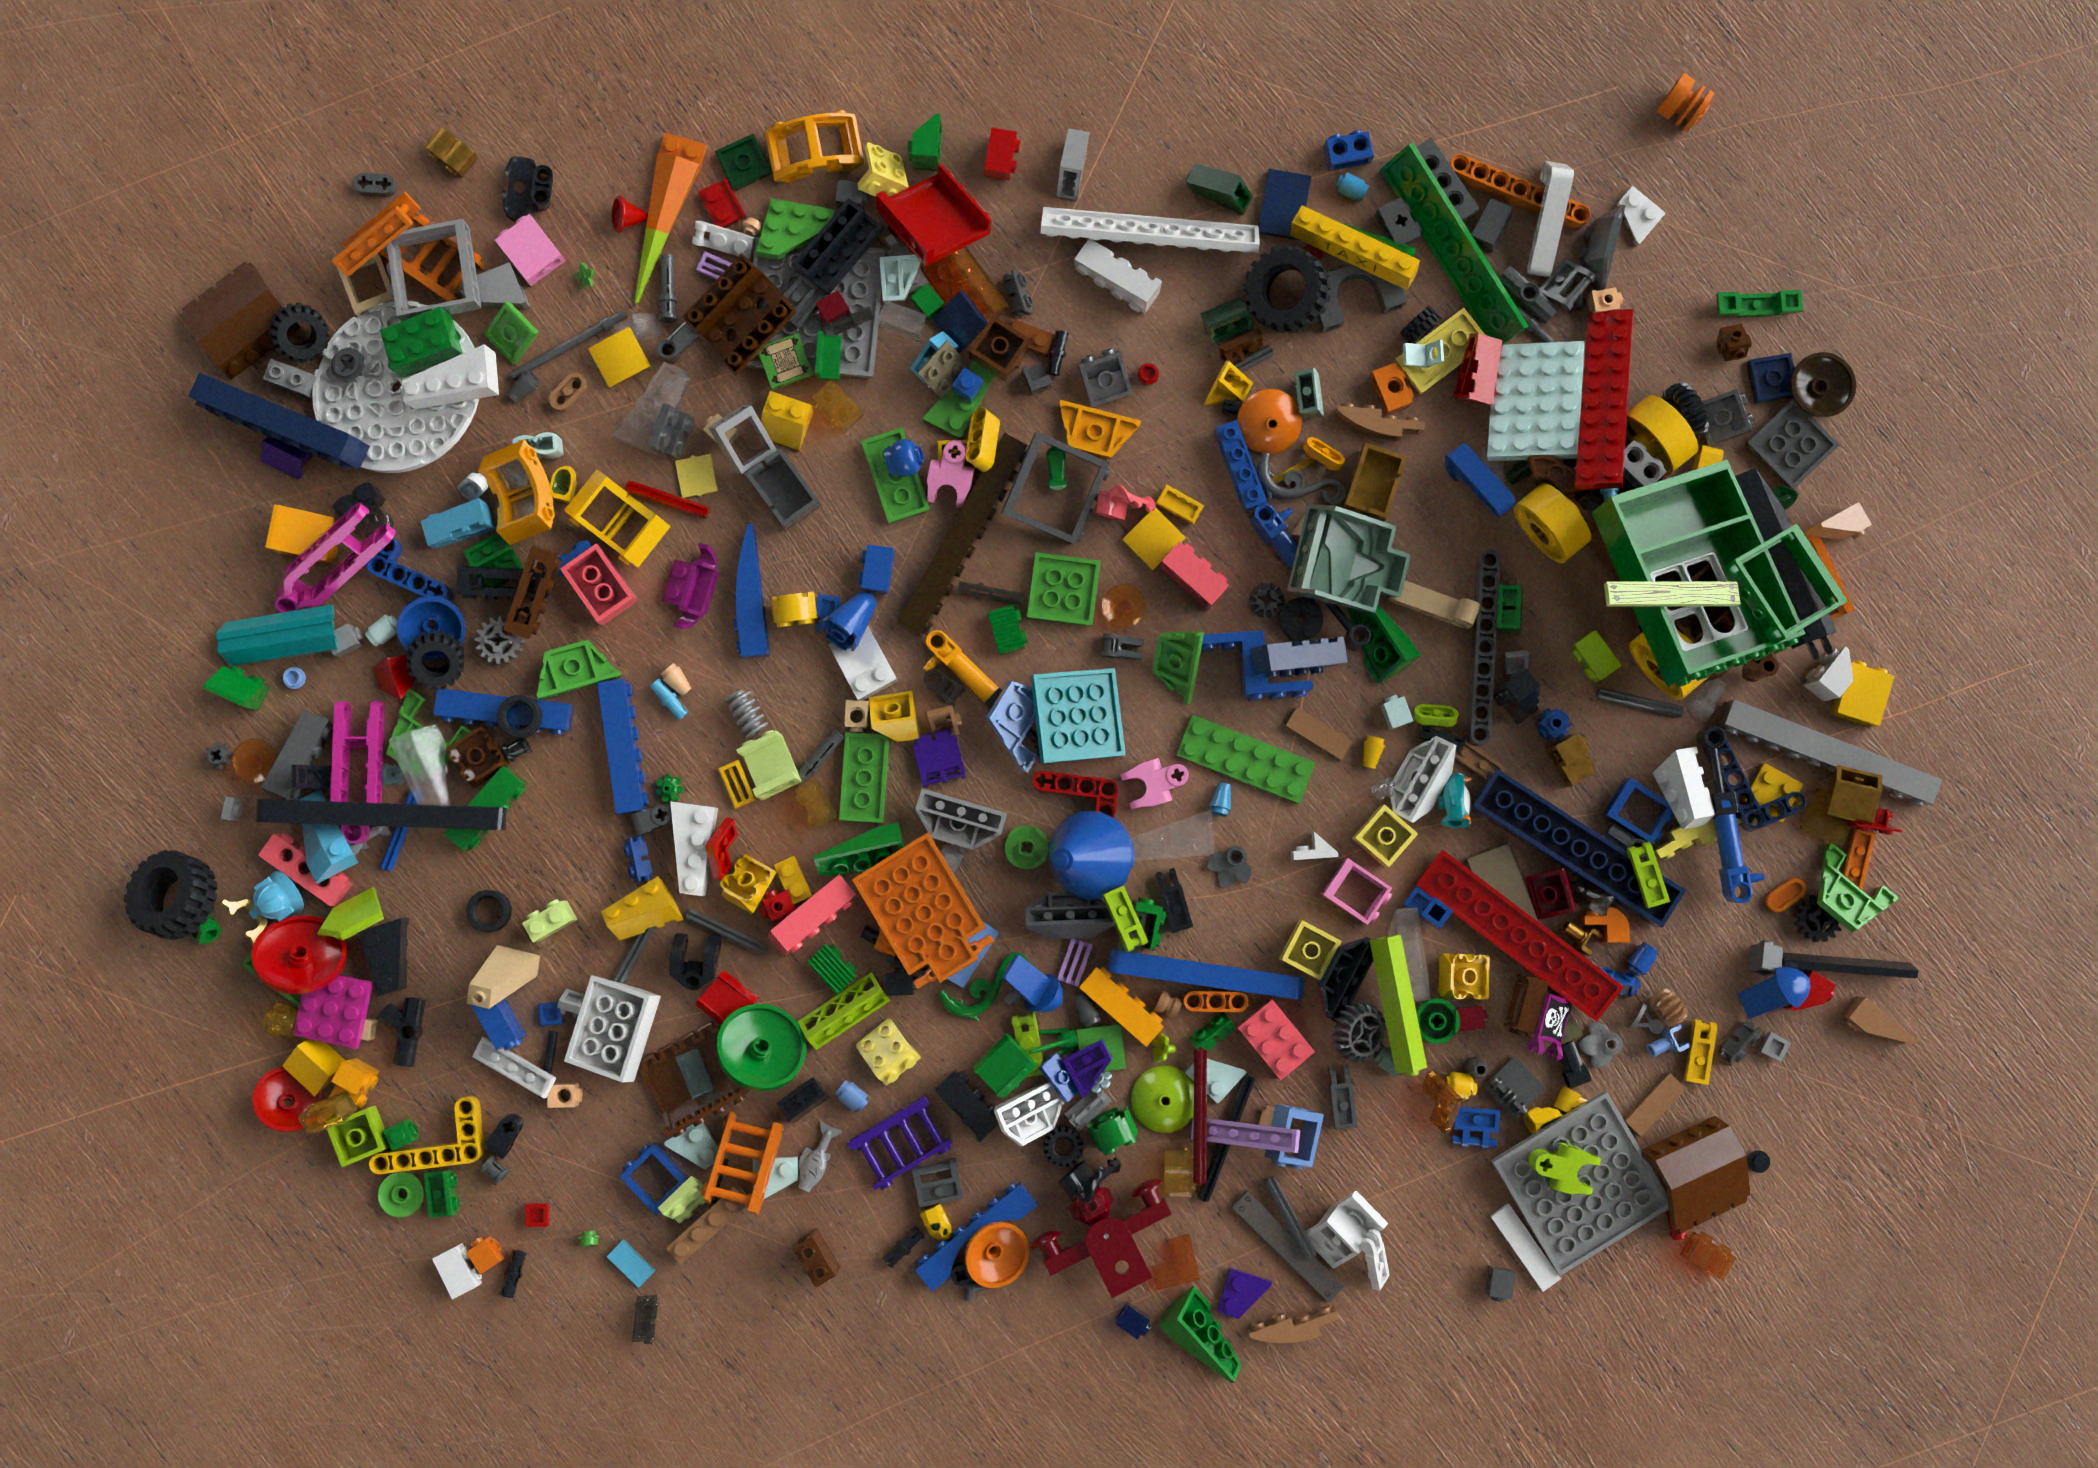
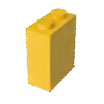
[1830,660,1895,728]

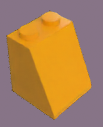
[265,504,338,564]

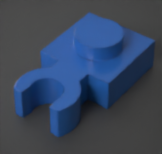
[815,594,840,632]

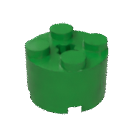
[1415,997,1460,1044]
[1087,1106,1139,1155]

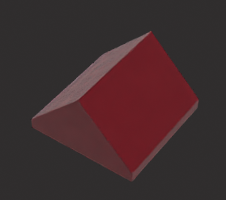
[1525,868,1576,920]

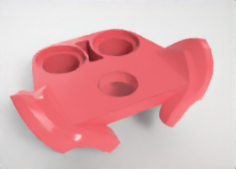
[1095,484,1156,521]

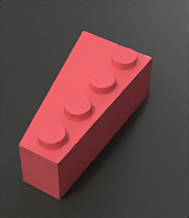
[767,874,856,957]

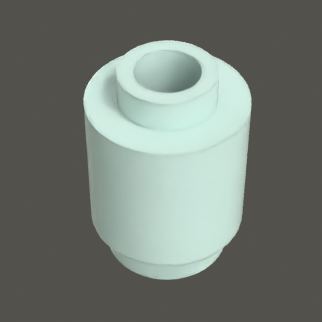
[365,615,397,646]

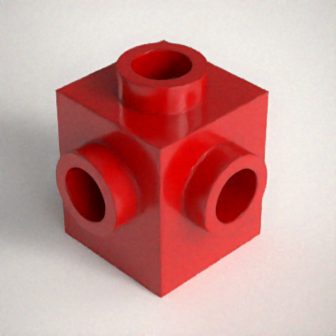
[759,889,796,923]

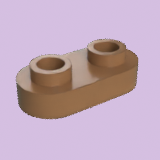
[549,373,588,412]

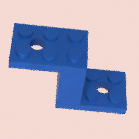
[1201,630,1313,701]

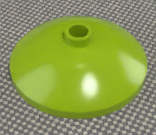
[1131,1065,1194,1133]

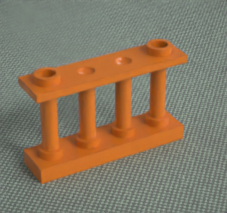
[331,192,421,278]
[379,213,486,302]
[702,1111,784,1216]

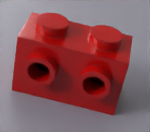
[984,127,1021,181]

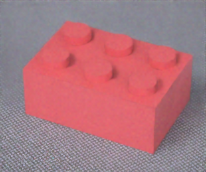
[1159,541,1229,611]
[560,543,639,626]
[1236,998,1315,1080]

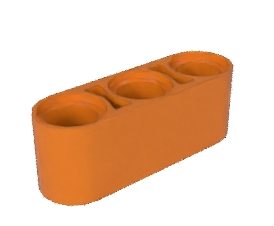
[1182,990,1248,1012]

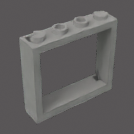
[384,219,482,321]

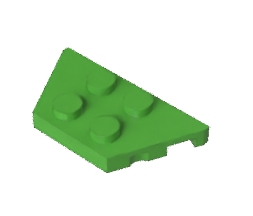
[1152,631,1204,705]
[537,640,621,700]

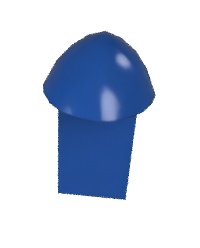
[1002,954,1063,1013]
[1737,967,1811,1019]

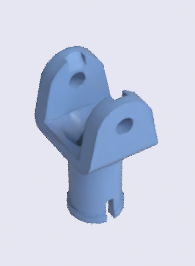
[1646,1024,1690,1057]

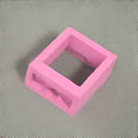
[1320,858,1392,925]

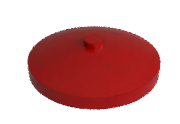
[251,916,347,994]

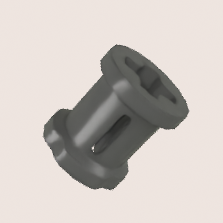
[479,1155,510,1185]

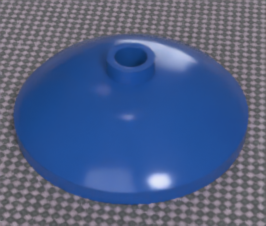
[397,596,466,660]

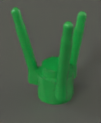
[1029,1027,1079,1062]

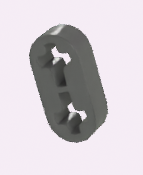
[353,173,397,197]

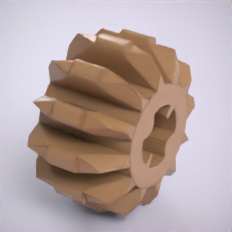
[1649,988,1687,1027]

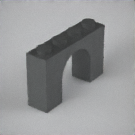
[1317,264,1407,333]

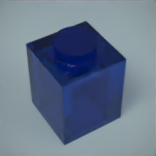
[1115,1301,1151,1340]

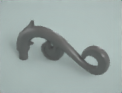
[1257,452,1347,506]

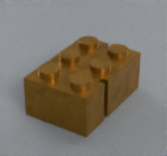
[1342,443,1407,522]

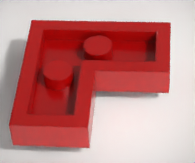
[705,817,738,880]

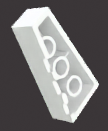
[1074,239,1162,314]
[402,344,499,409]
[670,801,718,896]

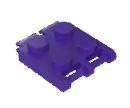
[913,728,966,788]

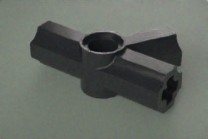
[377,997,426,1067]

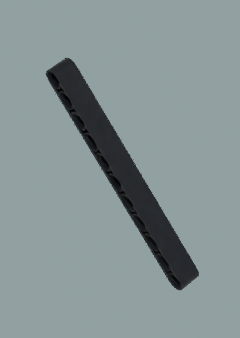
[256,799,507,830]

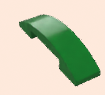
[1716,290,1803,317]

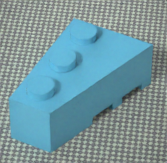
[421,498,496,549]

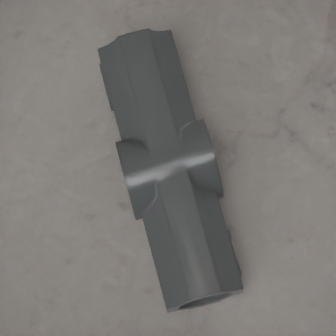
[1499,266,1559,324]

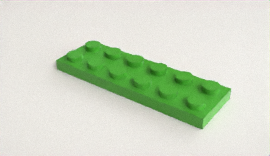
[1176,714,1315,804]

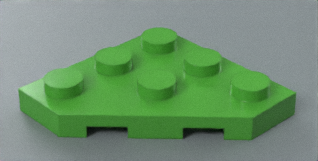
[756,198,835,260]

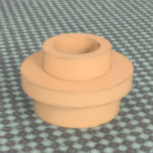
[741,218,763,237]

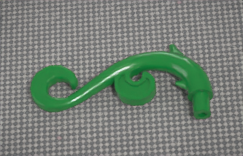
[938,952,1029,1021]

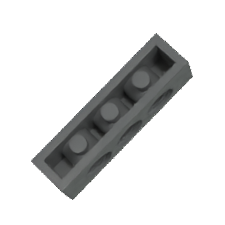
[1416,137,1479,222]

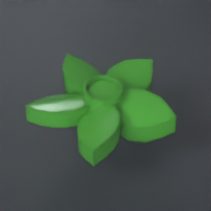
[573,262,594,289]

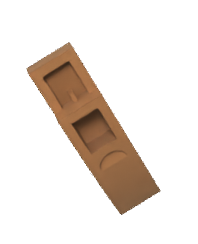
[1335,403,1425,441]
[1247,1306,1340,1343]

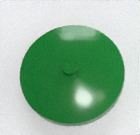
[716,1004,806,1091]

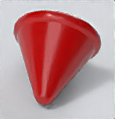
[612,195,648,233]

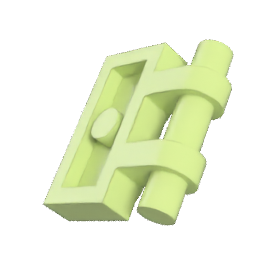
[658,1176,706,1224]

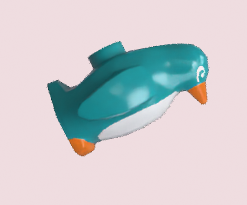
[1438,772,1472,828]

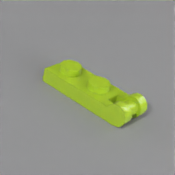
[1627,842,1670,908]
[1102,885,1148,952]
[1012,1012,1043,1077]

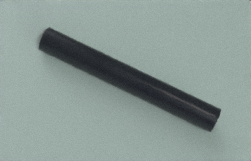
[539,1030,558,1099]

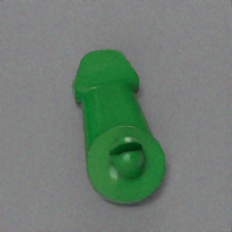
[1046,446,1067,490]

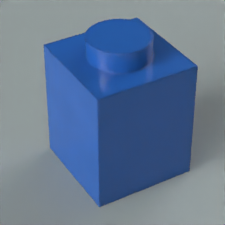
[952,367,983,403]

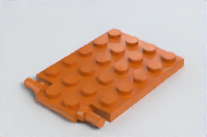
[852,832,994,989]

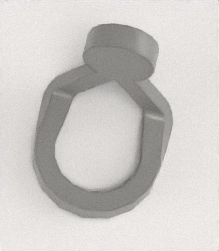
[1629,1003,1664,1034]

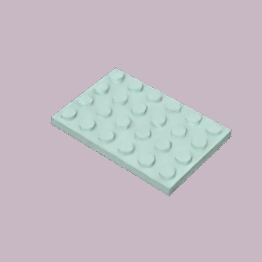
[1487,341,1585,461]

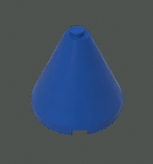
[1048,811,1134,900]

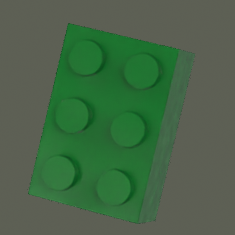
[380,306,463,378]

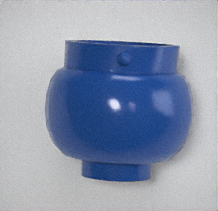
[884,439,924,477]

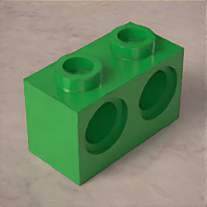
[1497,585,1523,634]

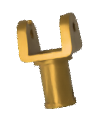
[1560,920,1604,957]

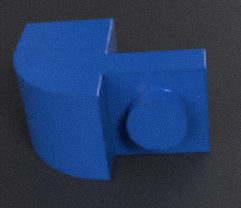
[1403,886,1453,930]

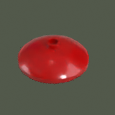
[252,1066,324,1132]

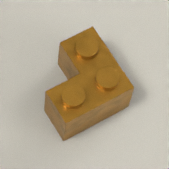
[1545,733,1596,787]

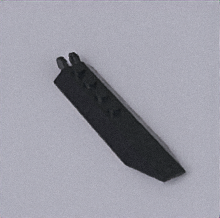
[1735,468,1837,660]

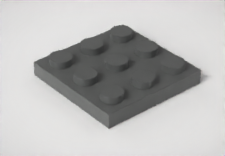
[1745,399,1839,489]

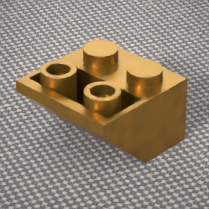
[1827,765,1883,825]

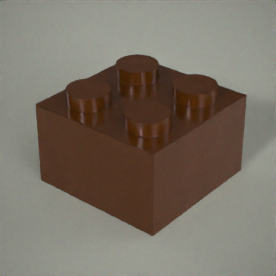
[969,315,1030,382]

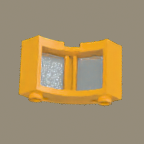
[478,439,555,545]

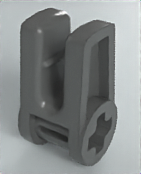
[1100,634,1144,660]

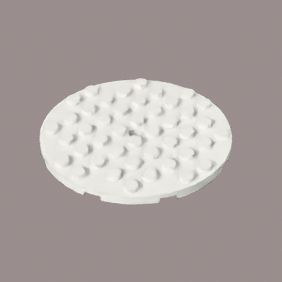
[312,301,479,473]

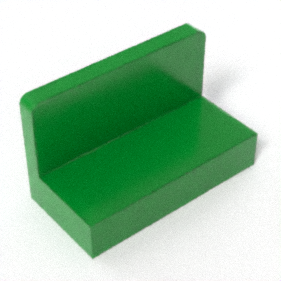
[815,331,842,381]

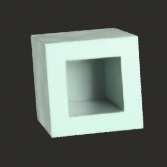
[1380,695,1413,730]

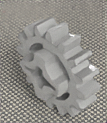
[475,616,525,665]

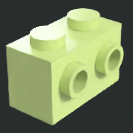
[522,899,578,942]

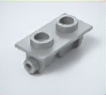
[1064,1089,1112,1131]

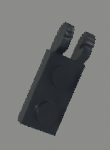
[1156,868,1193,933]

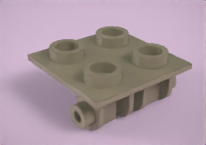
[918,340,970,399]

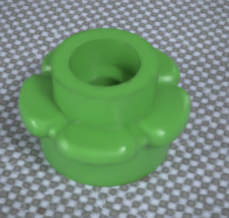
[577,1231,600,1247]

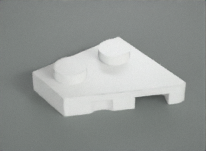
[1617,186,1666,246]

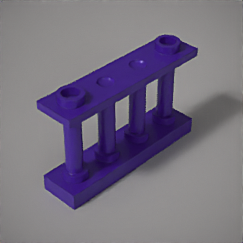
[847,1095,953,1190]

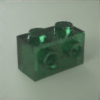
[1200,297,1253,345]

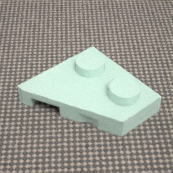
[880,254,921,302]
[1185,1058,1247,1103]
[664,1122,719,1169]
[753,1156,799,1200]

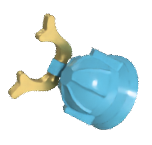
[221,870,304,947]

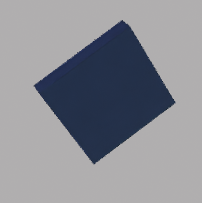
[932,290,988,353]
[1746,353,1794,404]

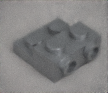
[1077,348,1133,407]
[1702,389,1755,446]
[648,403,695,459]

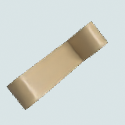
[1388,581,1480,629]

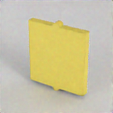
[675,454,718,498]

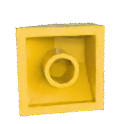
[869,691,919,742]

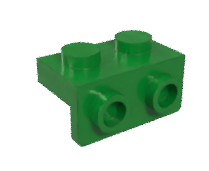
[423,1168,460,1218]

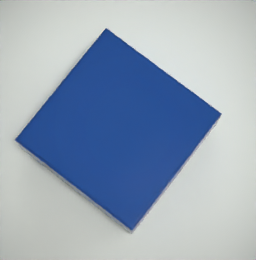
[538,1002,564,1026]

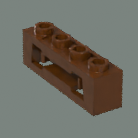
[503,545,562,639]

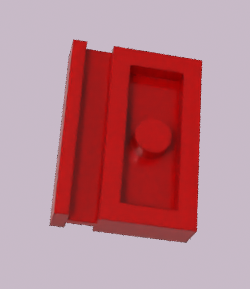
[698,178,747,228]

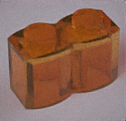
[1680,1231,1736,1281]

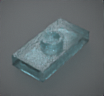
[675,1048,714,1099]

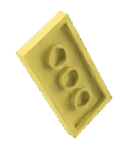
[1394,308,1485,395]

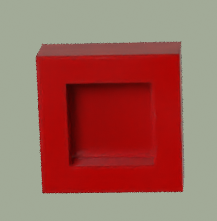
[525,1203,550,1227]

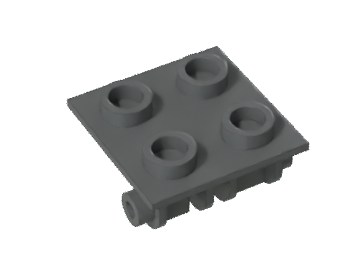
[1483,1056,1546,1119]

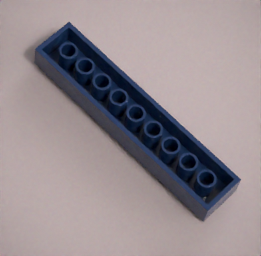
[1471,769,1686,928]

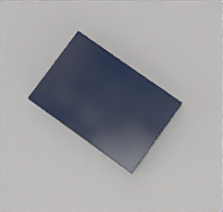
[1259,169,1311,240]

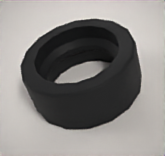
[497,695,543,738]
[466,890,512,932]

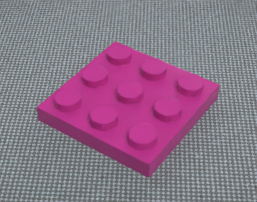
[293,975,373,1049]

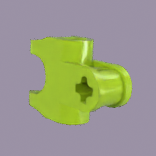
[1528,1142,1601,1195]

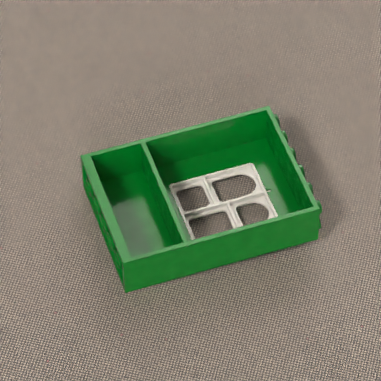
[1592,460,1806,688]

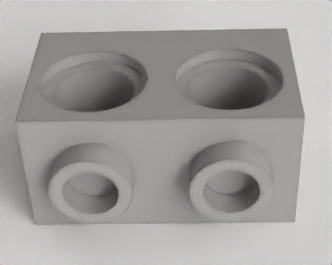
[263,359,316,400]
[1623,440,1667,488]

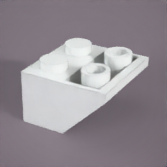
[1803,646,1853,702]

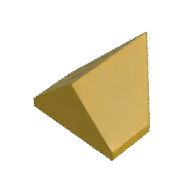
[1203,360,1253,406]

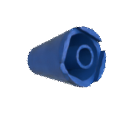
[820,591,877,651]

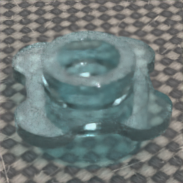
[382,763,405,786]

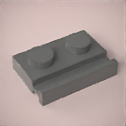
[785,274,827,329]

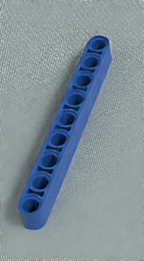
[1107,949,1305,1000]

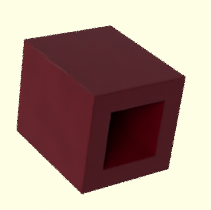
[815,290,851,327]
[1455,1005,1488,1032]

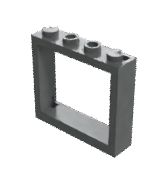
[1001,431,1111,544]

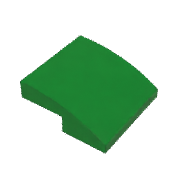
[463,533,524,588]

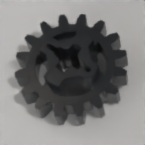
[1793,895,1842,942]

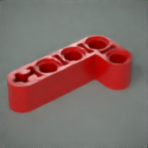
[1032,771,1118,818]

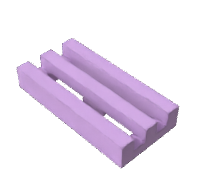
[695,251,732,281]
[1057,938,1093,987]

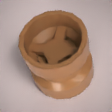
[1154,990,1183,1019]

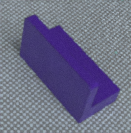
[261,437,313,480]

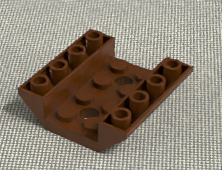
[682,253,796,376]

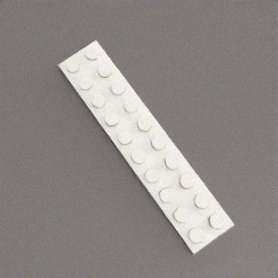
[1040,207,1260,254]

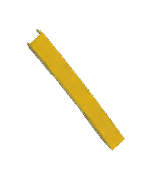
[1272,458,1314,484]

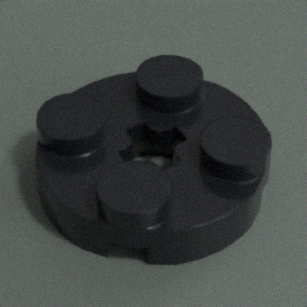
[1278,597,1323,641]

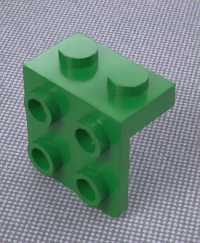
[1132,897,1166,951]

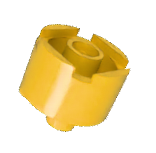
[770,592,817,627]

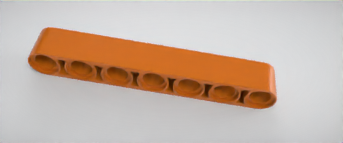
[1449,154,1591,230]

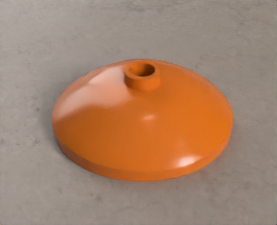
[1237,389,1302,455]
[965,1222,1029,1288]

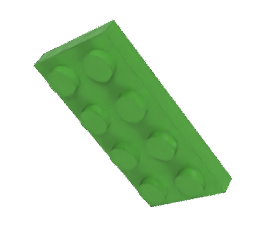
[861,427,930,524]
[839,732,890,823]

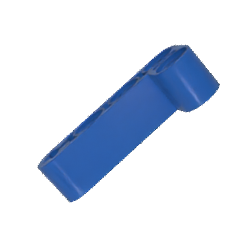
[1445,443,1517,518]
[367,538,453,601]

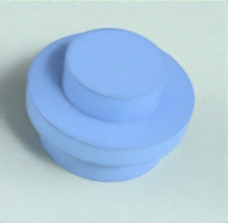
[283,667,306,689]

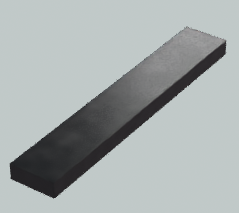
[1782,952,1919,979]

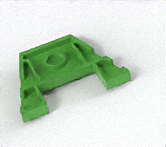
[386,688,472,779]
[1817,842,1899,932]

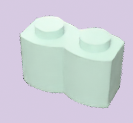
[512,432,564,459]

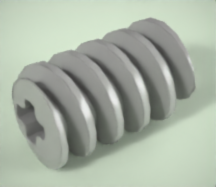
[724,690,768,739]

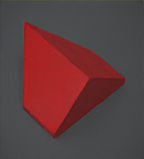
[373,655,414,700]

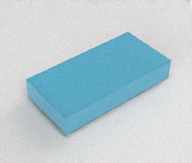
[607,1239,656,1288]

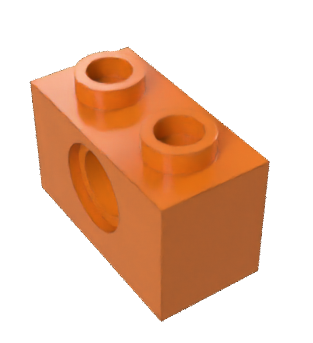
[1369,362,1414,416]

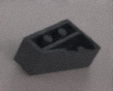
[1493,668,1540,725]

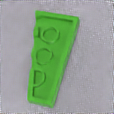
[922,361,995,440]

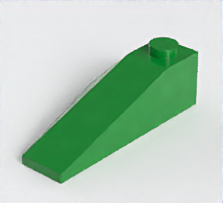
[1347,605,1421,684]
[813,822,905,876]
[1159,1286,1242,1383]

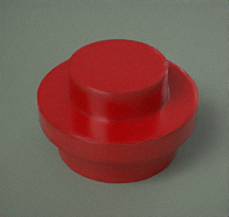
[1137,363,1159,385]

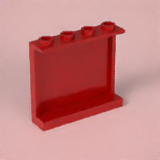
[876,163,992,267]

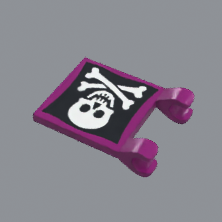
[1526,993,1572,1061]

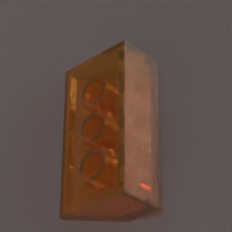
[920,247,1009,322]

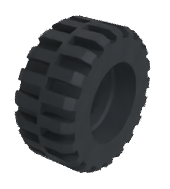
[1243,245,1331,334]
[124,850,217,940]

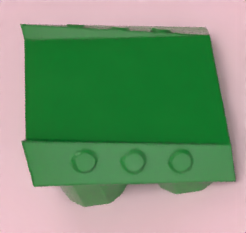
[973,1033,1037,1099]

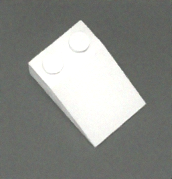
[828,626,898,701]

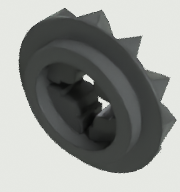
[331,348,366,383]
[1249,583,1284,618]

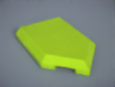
[317,887,384,940]

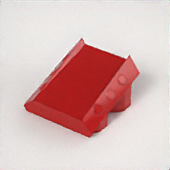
[695,970,759,1026]

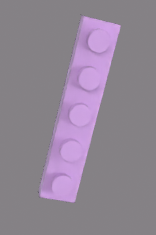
[1191,1117,1300,1153]

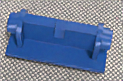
[623,836,653,883]
[1600,967,1641,997]

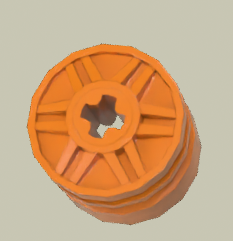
[1656,73,1715,132]

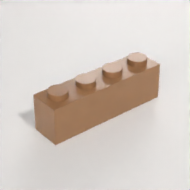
[666,1183,747,1265]

